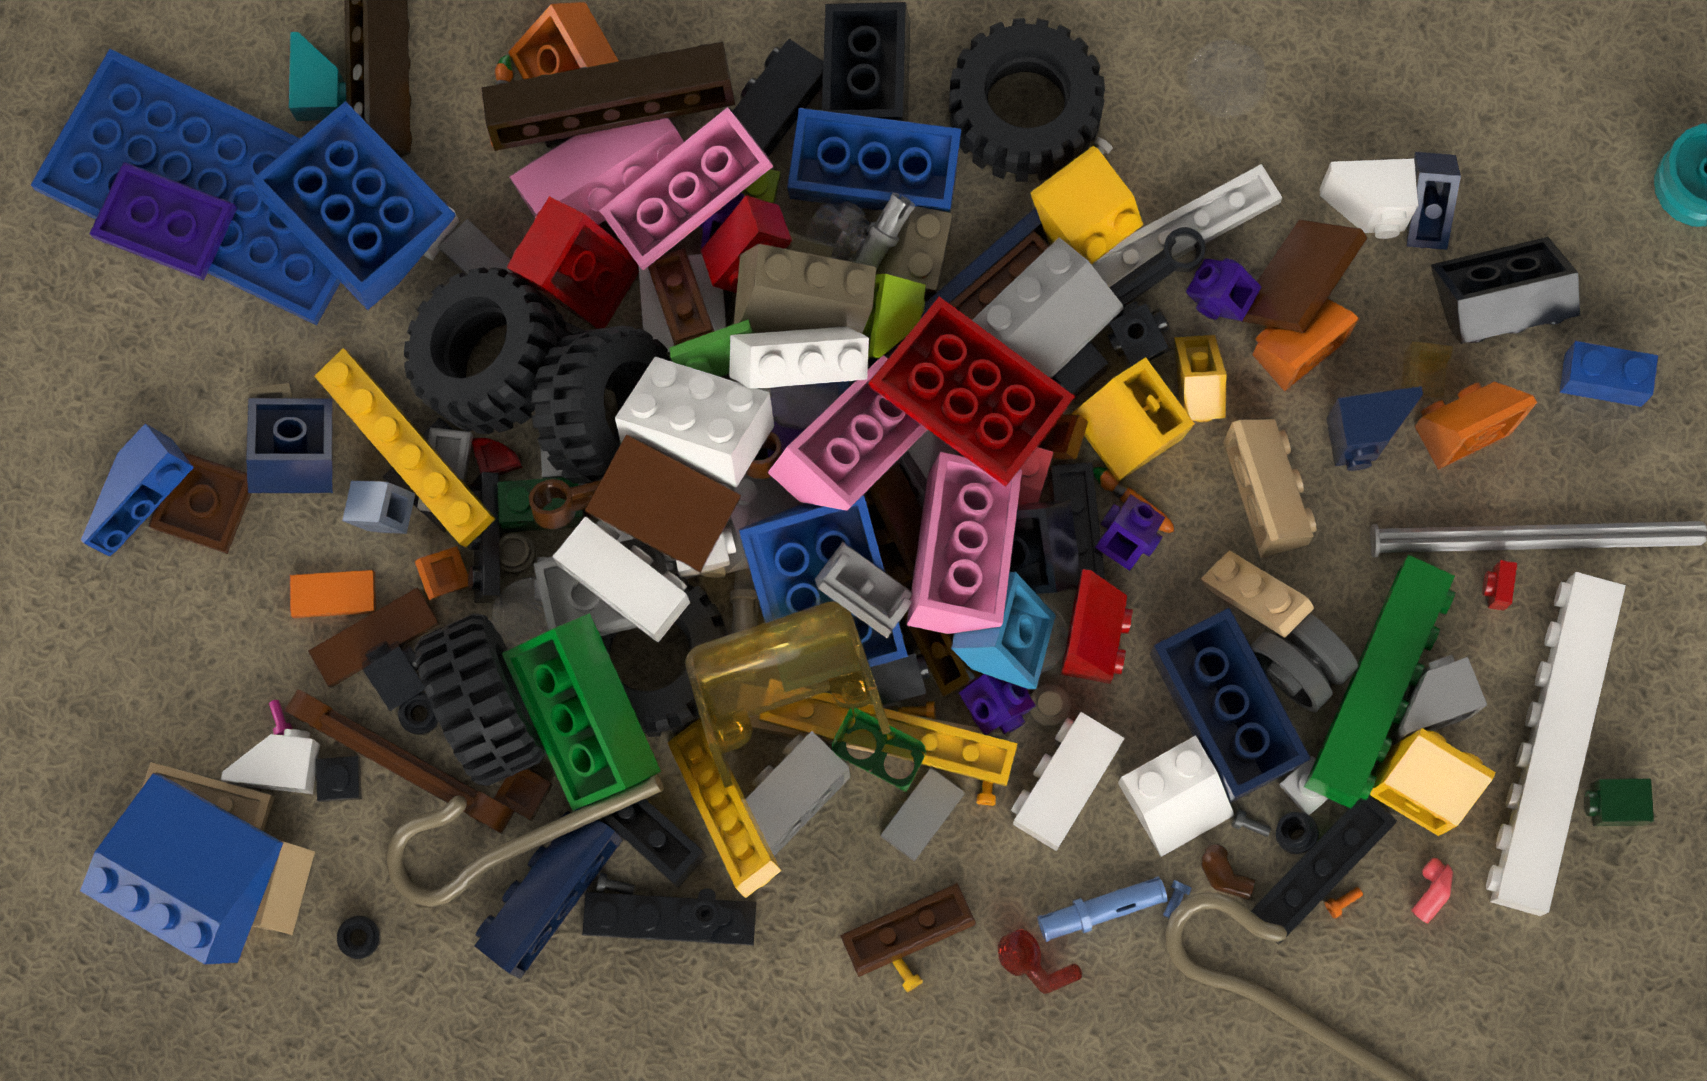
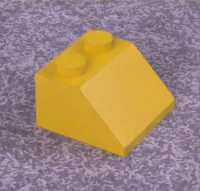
[1030,146,1143,265]

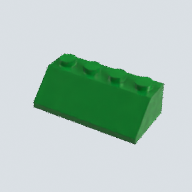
[502,613,661,811]

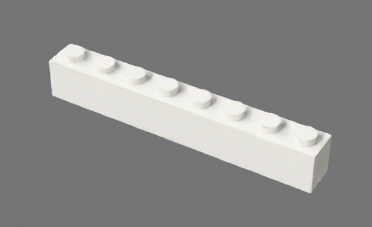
[1486,572,1626,916]

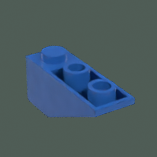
[81,423,194,557]

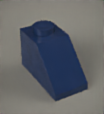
[1406,152,1461,250]

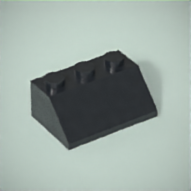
[822,2,911,122]
[1430,237,1580,344]

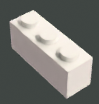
[729,326,869,389]
[553,517,690,642]
[1011,712,1125,851]

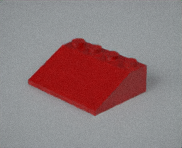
[868,296,1075,487]

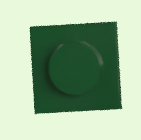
[1584,778,1654,826]

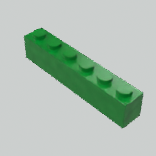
[1304,555,1456,809]

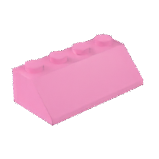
[599,107,773,270]
[509,118,684,225]
[768,355,928,510]
[907,452,1022,634]

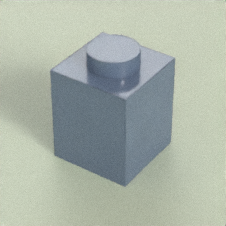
[342,481,415,534]

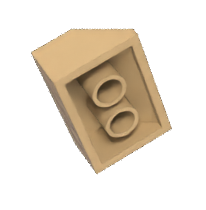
[1223,419,1317,558]

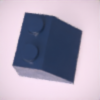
[1326,386,1423,471]
[246,398,333,493]

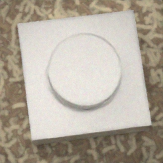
[1279,756,1329,815]

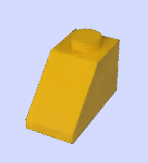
[1174,335,1227,422]

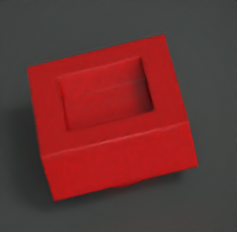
[1482,560,1517,611]

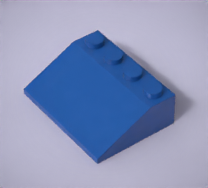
[251,101,456,310]
[739,495,908,692]
[80,773,283,964]

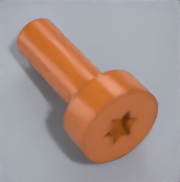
[1324,887,1363,919]

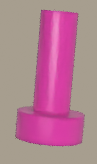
[269,700,293,736]

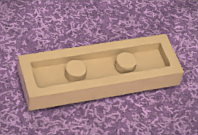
[1201,550,1314,638]
[142,762,275,831]

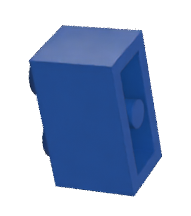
[1559,341,1658,407]

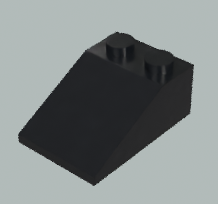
[1009,500,1081,594]

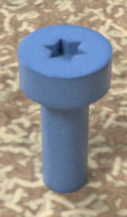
[1163,880,1192,918]

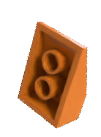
[1415,381,1537,470]

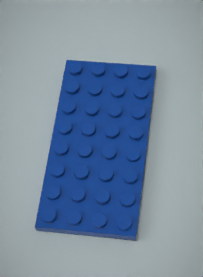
[31,49,341,326]

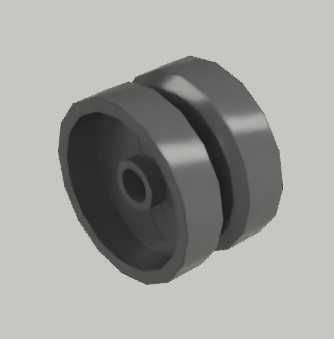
[1250,613,1359,712]

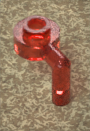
[998,929,1082,994]

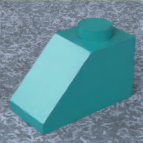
[289,32,346,121]

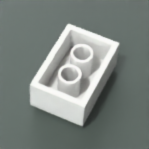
[615,357,774,488]

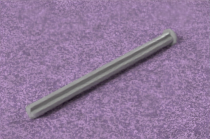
[1370,521,1707,558]

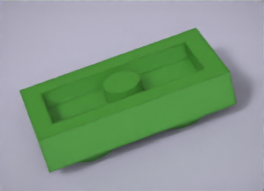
[669,319,755,377]

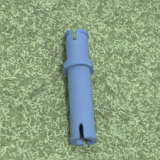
[1037,876,1168,942]

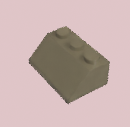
[734,244,876,334]

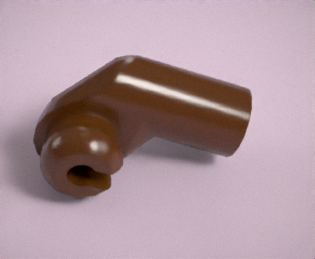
[1201,844,1255,900]

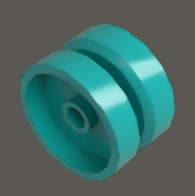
[1654,123,1707,227]

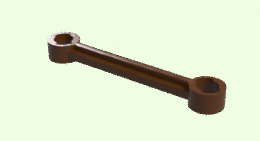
[529,432,783,529]
[284,689,515,834]

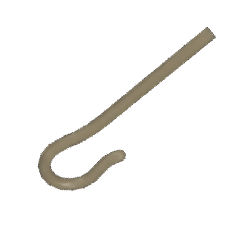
[386,775,664,907]
[1165,892,1418,1081]

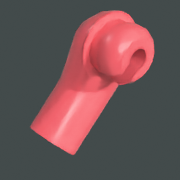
[1411,858,1453,924]

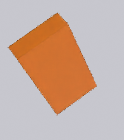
[290,570,376,618]

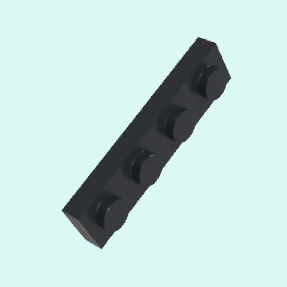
[1251,795,1397,945]
[582,892,757,946]

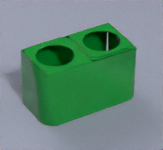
[832,707,926,792]

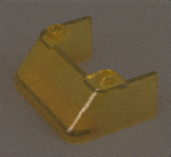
[685,601,891,788]

